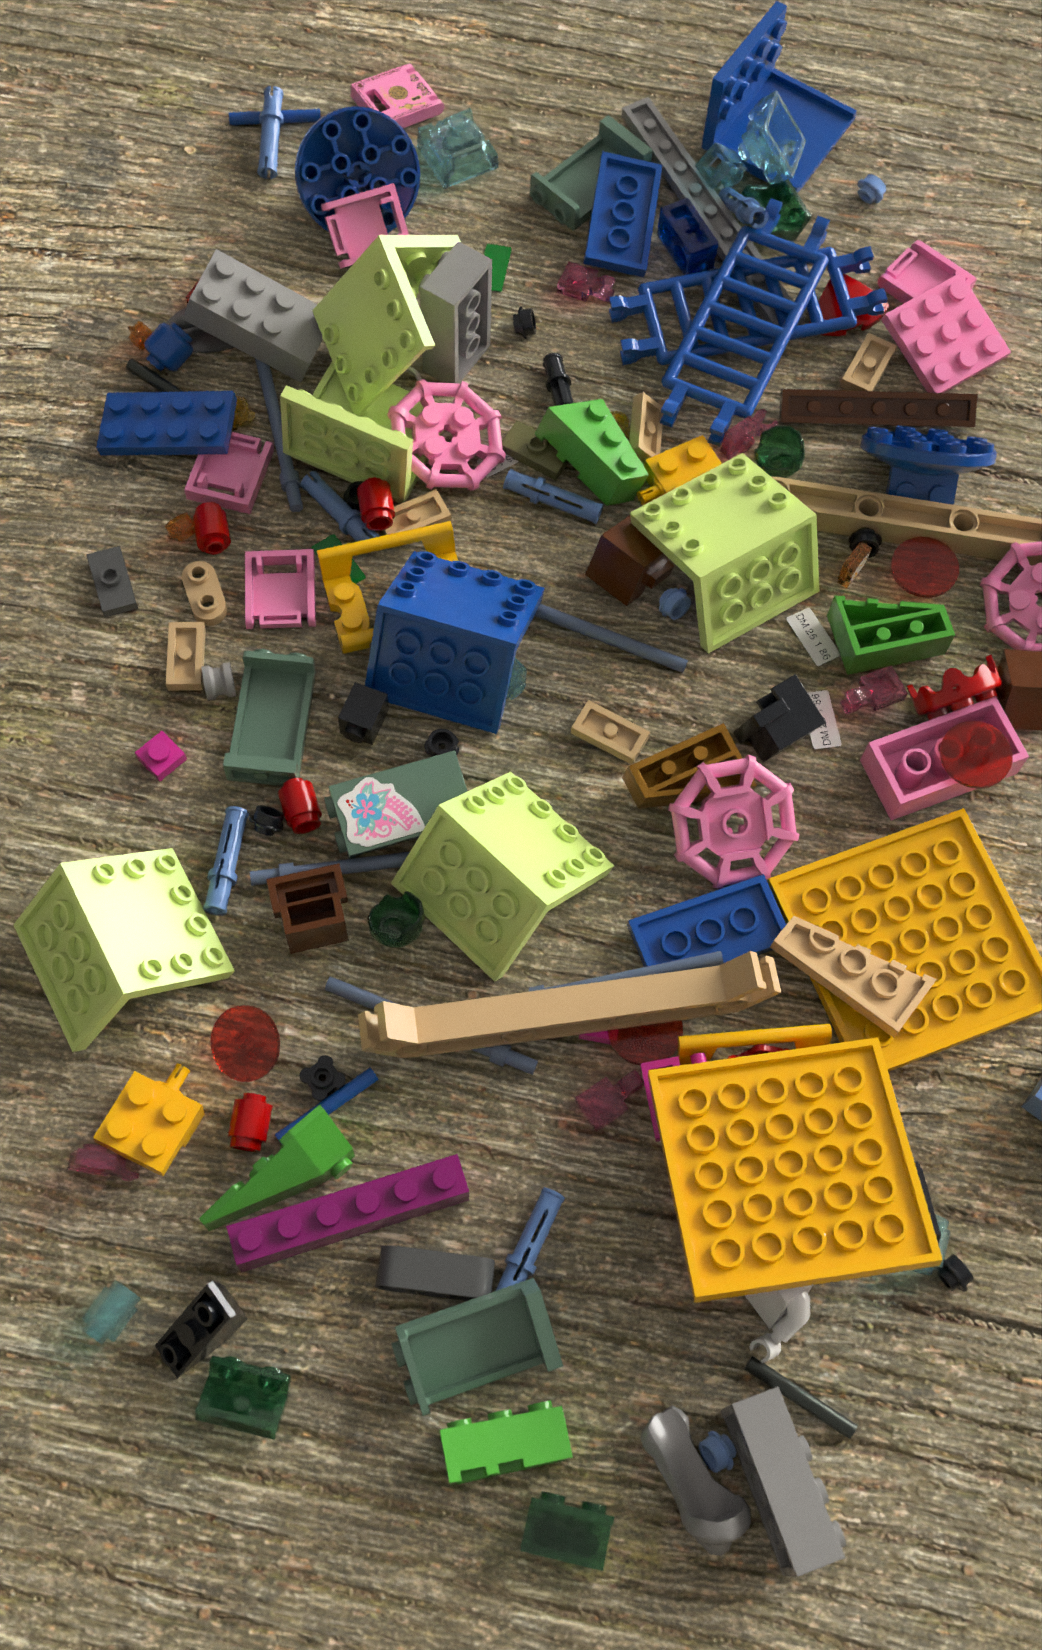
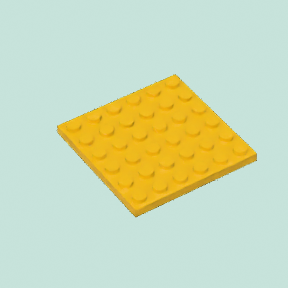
[767,808,1042,1072]
[648,1037,943,1303]

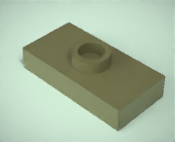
[502,421,569,481]

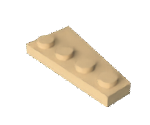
[770,916,937,1038]

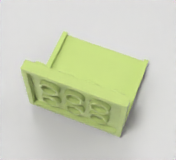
[312,235,460,416]
[280,361,444,504]
[630,453,820,654]
[391,772,614,982]
[13,848,235,1052]

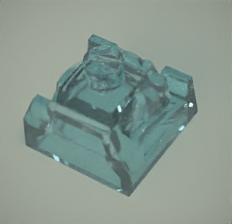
[738,90,806,185]
[417,108,499,189]

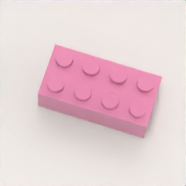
[860,696,1029,821]

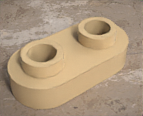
[182,561,227,626]

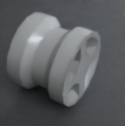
[202,662,236,701]

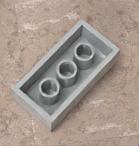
[419,241,492,384]
[183,249,323,383]
[721,1386,846,1577]

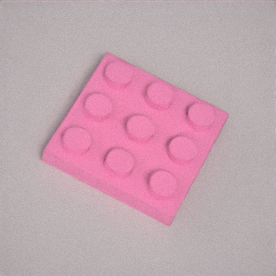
[881,272,1011,393]

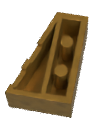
[622,723,757,809]

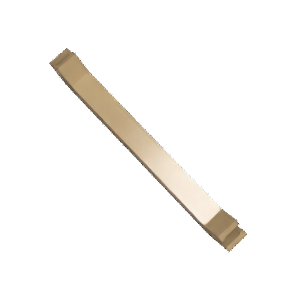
[772,477,1042,565]
[358,951,781,1058]

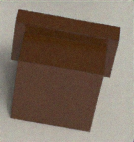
[585,515,674,606]
[995,649,1042,731]
[266,863,349,954]

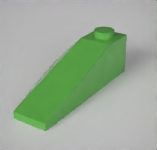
[199,1105,355,1231]

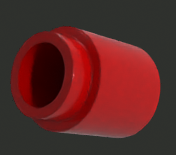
[357,477,395,531]
[193,502,231,555]
[277,778,322,834]
[227,1093,273,1152]

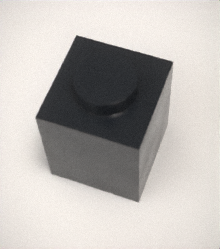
[338,682,389,745]

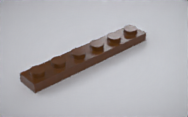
[779,389,978,427]

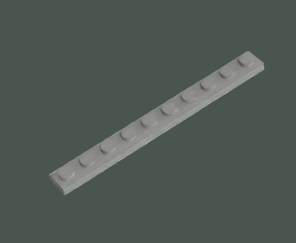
[622,97,805,326]

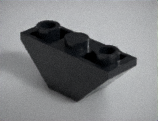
[155,1281,248,1379]

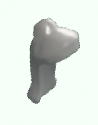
[641,1405,751,1556]

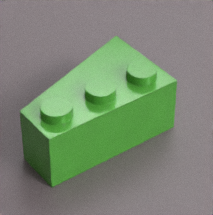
[534,399,649,506]
[827,595,955,675]
[440,1401,573,1486]

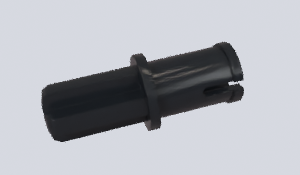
[542,353,574,406]

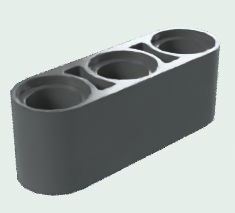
[375,1245,496,1301]

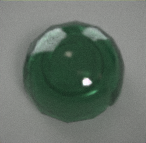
[754,425,805,478]
[367,891,425,948]

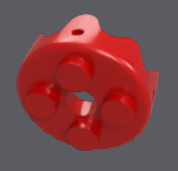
[906,654,1002,720]

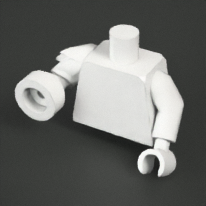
[745,1285,813,1363]

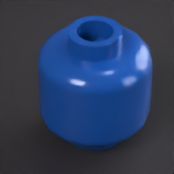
[145,322,193,372]

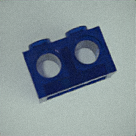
[657,197,719,275]

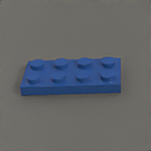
[583,151,662,277]
[96,391,237,456]
[627,874,786,967]

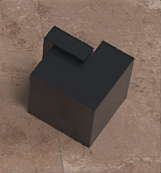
[733,674,826,763]

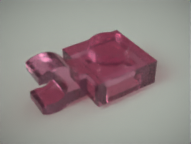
[557,261,615,302]
[720,409,778,460]
[840,665,908,714]
[575,1070,644,1132]
[67,1144,139,1181]

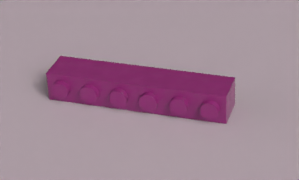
[226,1154,469,1272]

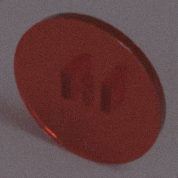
[891,537,959,598]
[940,721,1013,789]
[211,1005,280,1082]
[607,1020,683,1066]

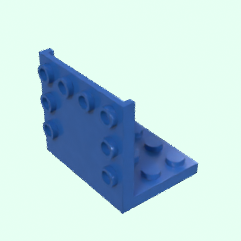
[701,1,857,197]
[365,551,545,734]

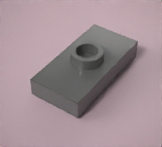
[87,546,138,617]

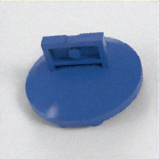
[295,106,420,233]
[860,426,997,505]

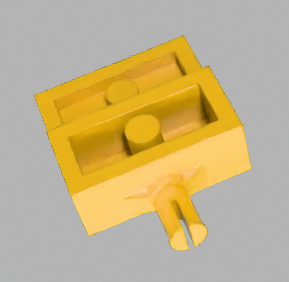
[637,435,722,505]
[93,1063,205,1177]

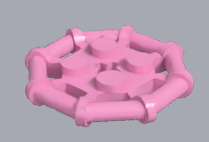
[387,379,506,491]
[980,541,1042,651]
[668,755,800,889]

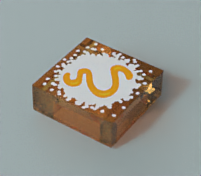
[837,542,872,588]

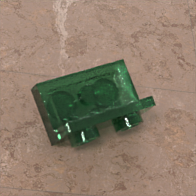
[741,173,812,240]
[195,1356,291,1440]
[520,1491,615,1571]

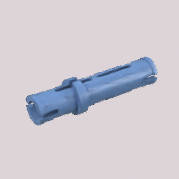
[257,86,284,179]
[718,187,769,229]
[503,469,604,524]
[301,471,380,542]
[203,806,249,916]
[495,1187,565,1291]

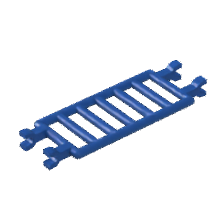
[660,198,830,447]
[609,246,888,365]

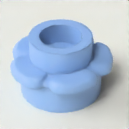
[857,174,886,204]
[659,588,691,620]
[699,1431,736,1473]

